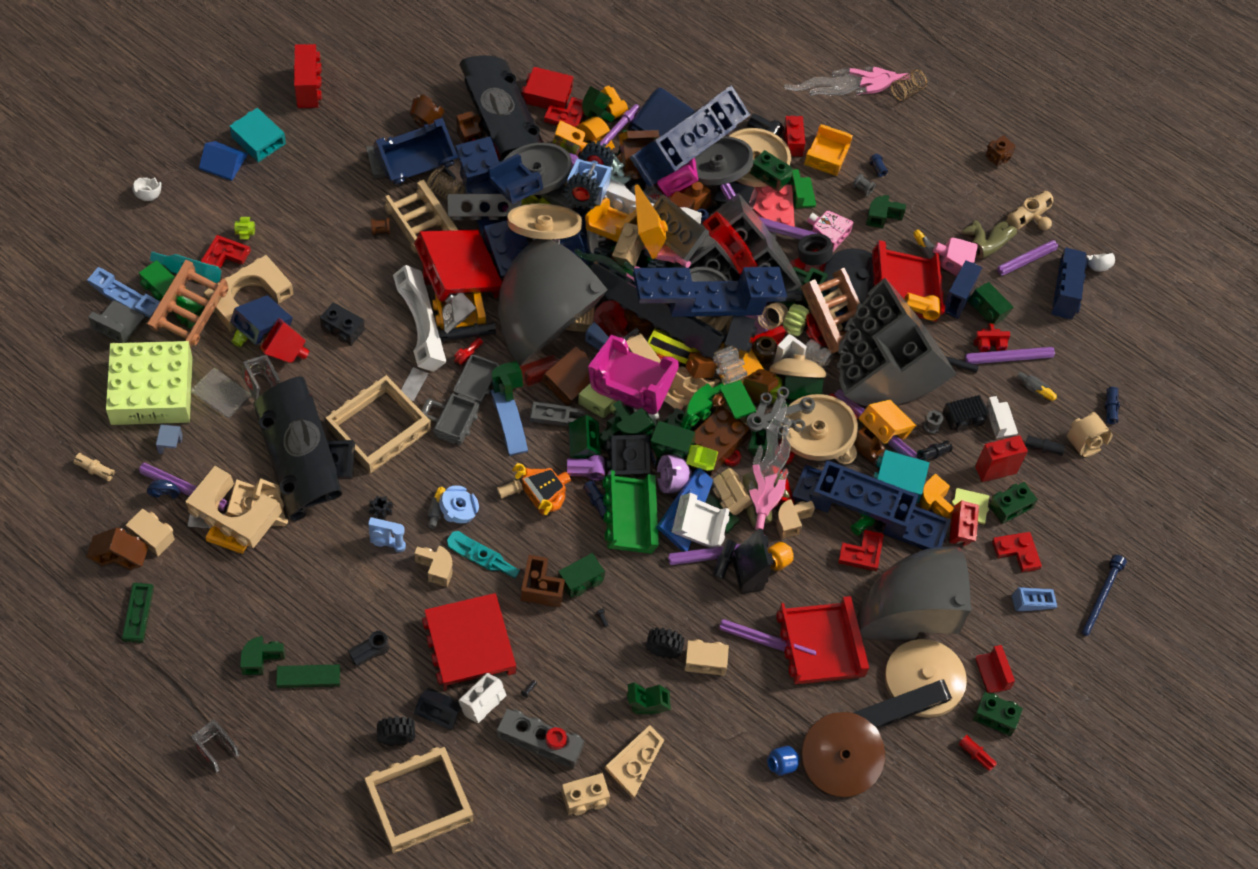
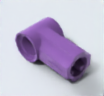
[567,455,605,481]

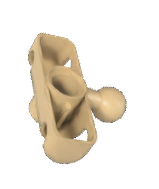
[1006,191,1053,231]

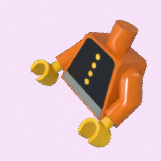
[512,463,571,515]

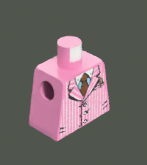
[807,211,853,252]

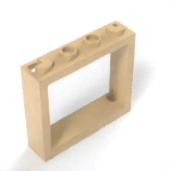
[326,375,431,474]
[365,747,473,854]

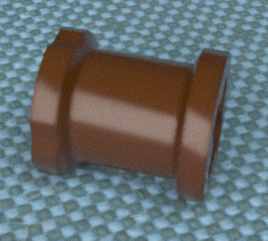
[371,218,390,235]

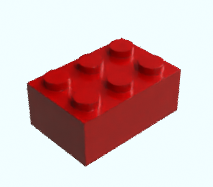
[294,44,322,108]

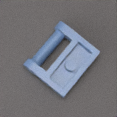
[368,517,406,552]

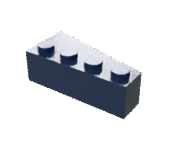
[1051,247,1088,320]

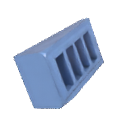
[585,322,609,351]
[1012,587,1058,611]

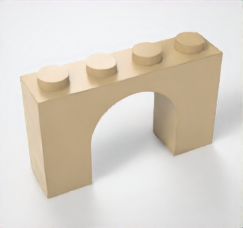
[204,255,294,332]
[185,466,282,548]

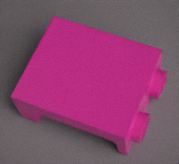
[658,158,698,197]

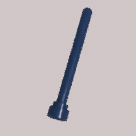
[1082,554,1127,636]

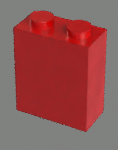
[522,67,574,109]
[975,435,1028,482]

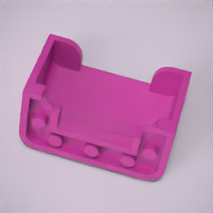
[588,335,679,415]

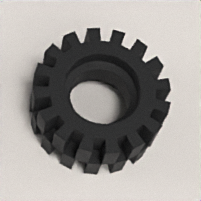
[645,627,685,659]
[377,716,415,746]

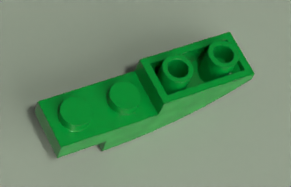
[680,382,727,429]

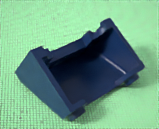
[628,87,695,137]
[372,118,458,185]

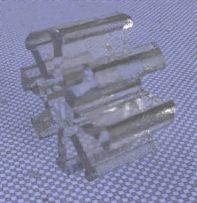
[713,346,748,385]

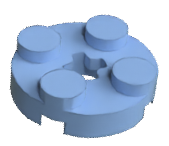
[439,486,479,524]

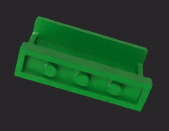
[603,470,659,554]

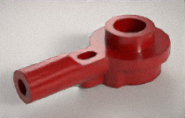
[454,338,483,365]

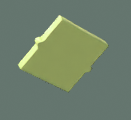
[951,488,989,524]

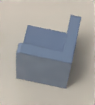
[156,425,183,454]

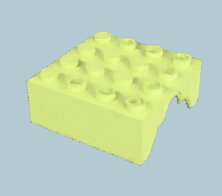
[106,341,192,425]

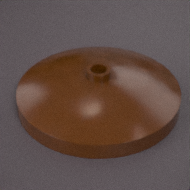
[801,712,885,797]

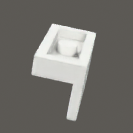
[773,334,807,364]
[986,396,1018,439]

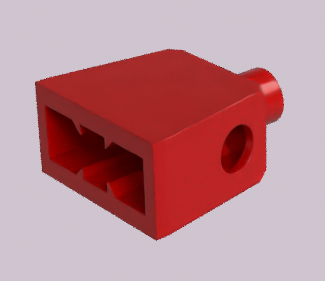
[260,318,309,363]

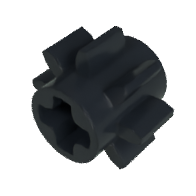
[369,495,393,520]

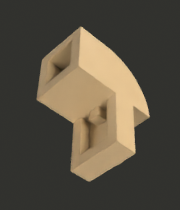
[776,499,815,540]
[415,546,453,587]

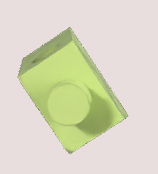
[578,384,617,418]

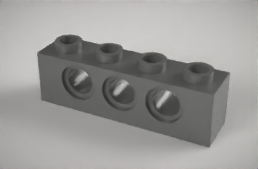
[448,194,522,220]
[497,709,584,769]

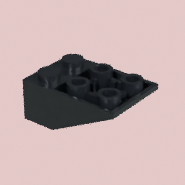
[732,528,773,594]

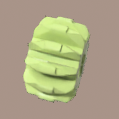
[783,304,809,337]

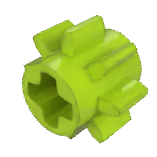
[235,217,255,240]

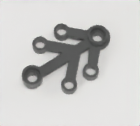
[747,387,815,438]

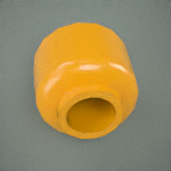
[768,542,794,571]

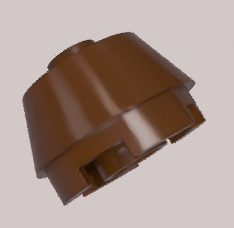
[409,94,445,126]

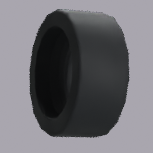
[798,234,833,266]

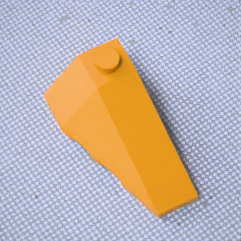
[635,185,668,259]

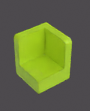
[686,445,718,470]

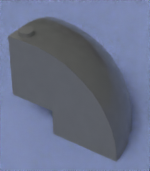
[673,193,801,291]
[498,239,607,366]
[837,278,956,406]
[857,547,971,641]

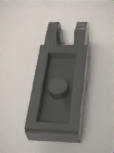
[530,402,585,427]

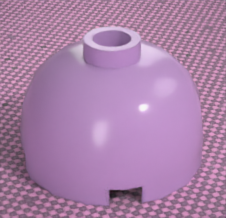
[657,455,692,493]

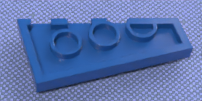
[656,468,713,552]

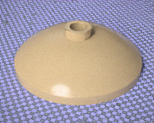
[769,354,826,377]

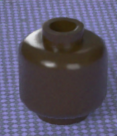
[752,336,778,364]

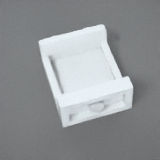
[671,493,729,548]

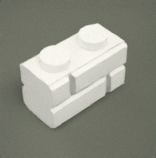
[458,673,507,723]

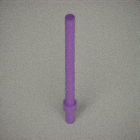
[600,104,640,145]

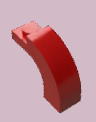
[702,212,757,275]

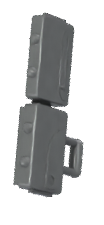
[421,355,499,445]

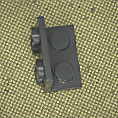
[88,300,145,343]

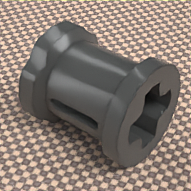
[852,174,876,196]
[923,410,943,434]

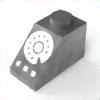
[442,293,476,333]

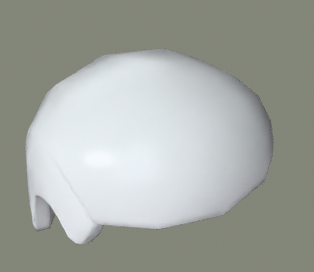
[132,178,161,201]
[1086,253,1115,272]

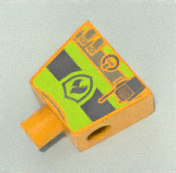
[552,121,588,156]

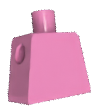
[933,238,978,276]

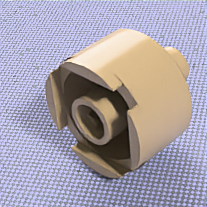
[1067,412,1113,457]

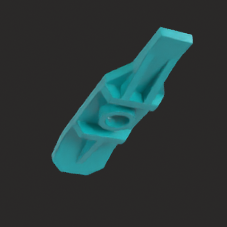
[150,252,222,283]
[447,531,520,579]

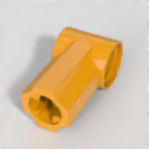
[601,86,629,119]
[904,293,940,320]

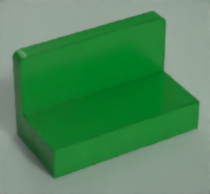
[790,169,816,209]
[720,380,756,420]

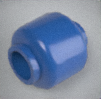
[767,746,800,776]

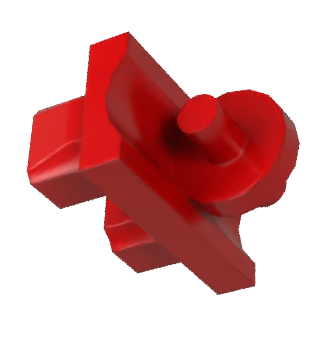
[973,324,1011,352]

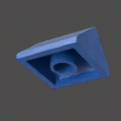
[199,141,248,181]

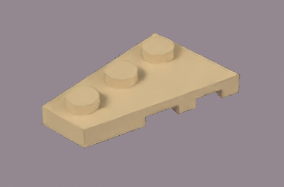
[605,725,664,799]

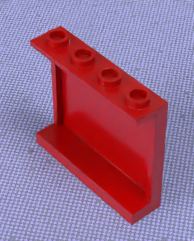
[414,230,502,301]
[872,240,945,321]
[422,593,516,691]
[776,596,869,685]

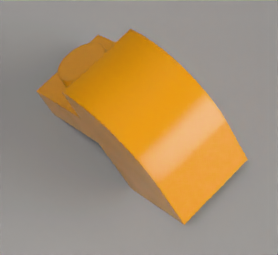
[577,117,615,150]
[920,474,954,519]

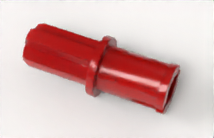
[958,735,997,771]

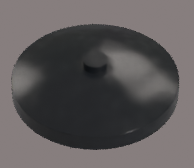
[823,248,874,311]

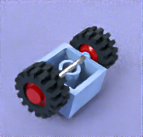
[565,141,614,208]

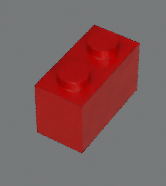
[783,116,805,157]

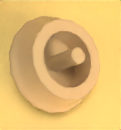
[835,444,857,464]

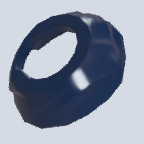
[147,480,180,499]

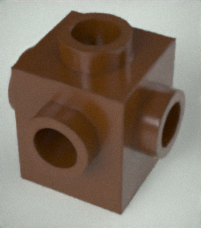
[985,135,1016,167]

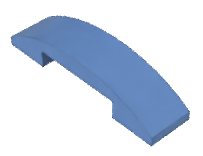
[87,267,160,318]
[490,389,528,456]

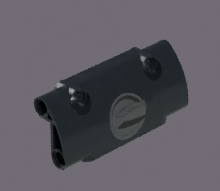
[459,55,544,160]
[253,376,343,521]

